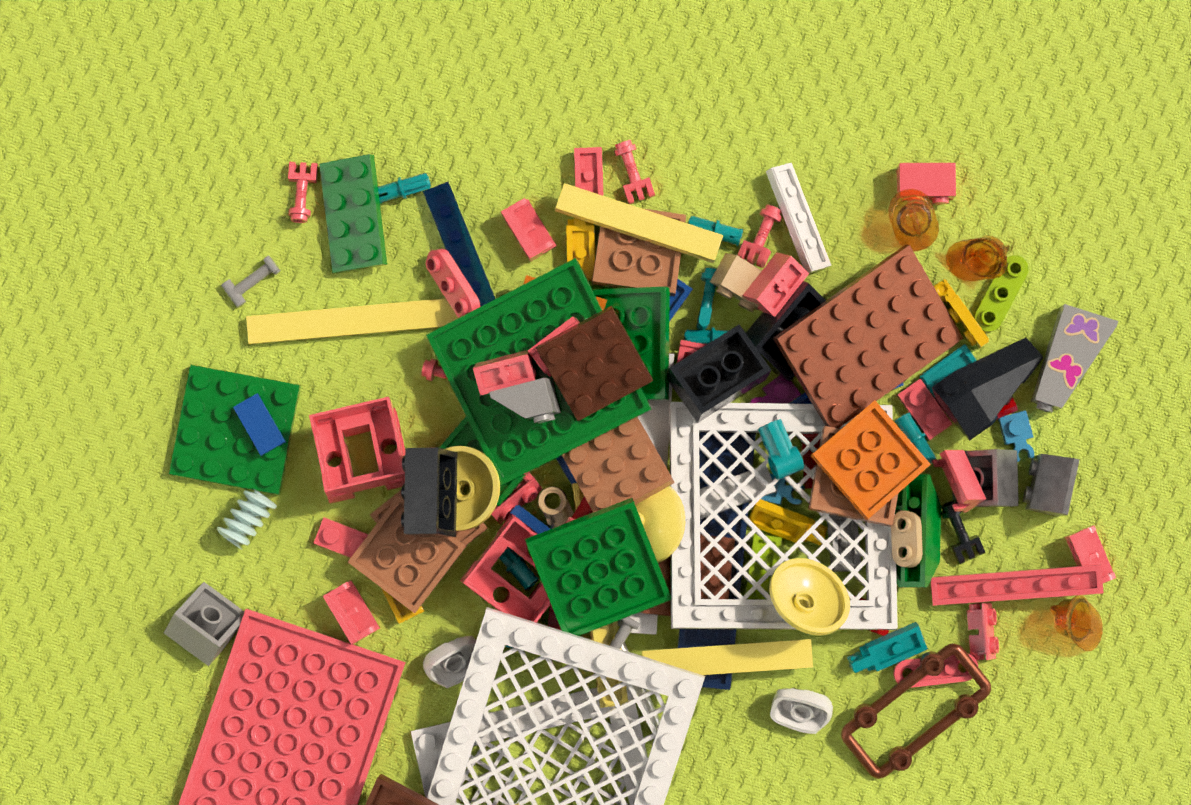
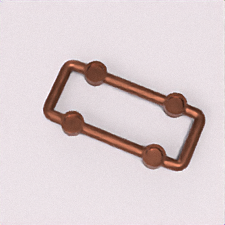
[841,643,991,779]

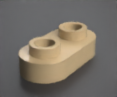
[891,511,923,568]

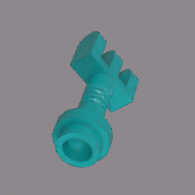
[696,268,717,330]

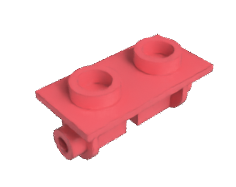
[491,473,543,524]
[966,603,999,660]

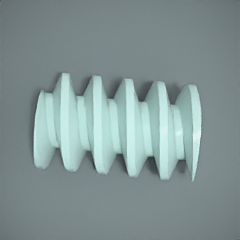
[217,488,277,550]

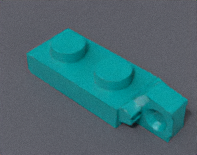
[847,622,928,673]

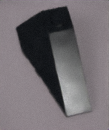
[932,337,1043,441]

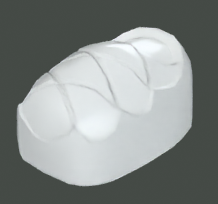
[423,635,476,688]
[770,688,833,734]

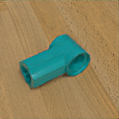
[758,419,804,480]

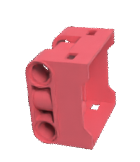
[309,397,405,504]
[460,514,551,622]

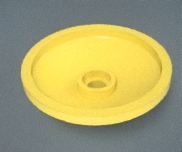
[446,446,500,531]
[635,486,685,563]
[769,558,850,635]

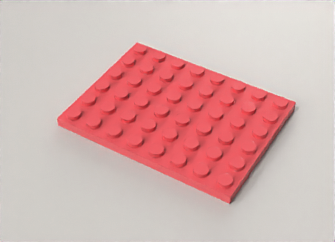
[178,609,406,805]

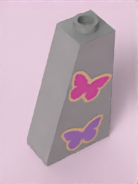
[1031,304,1118,413]

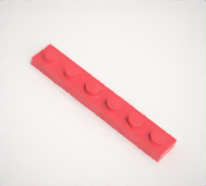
[931,564,1104,606]

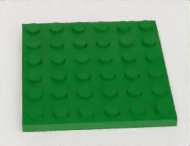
[426,258,652,486]

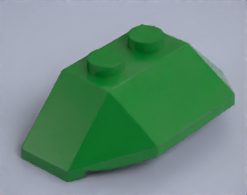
[895,474,941,588]

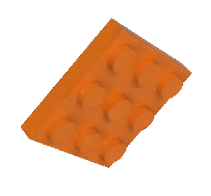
[811,400,931,520]

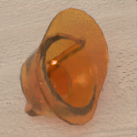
[888,189,939,251]
[946,235,1010,281]
[1050,595,1103,651]

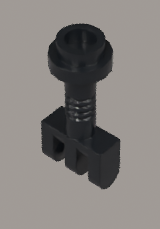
[941,500,985,564]

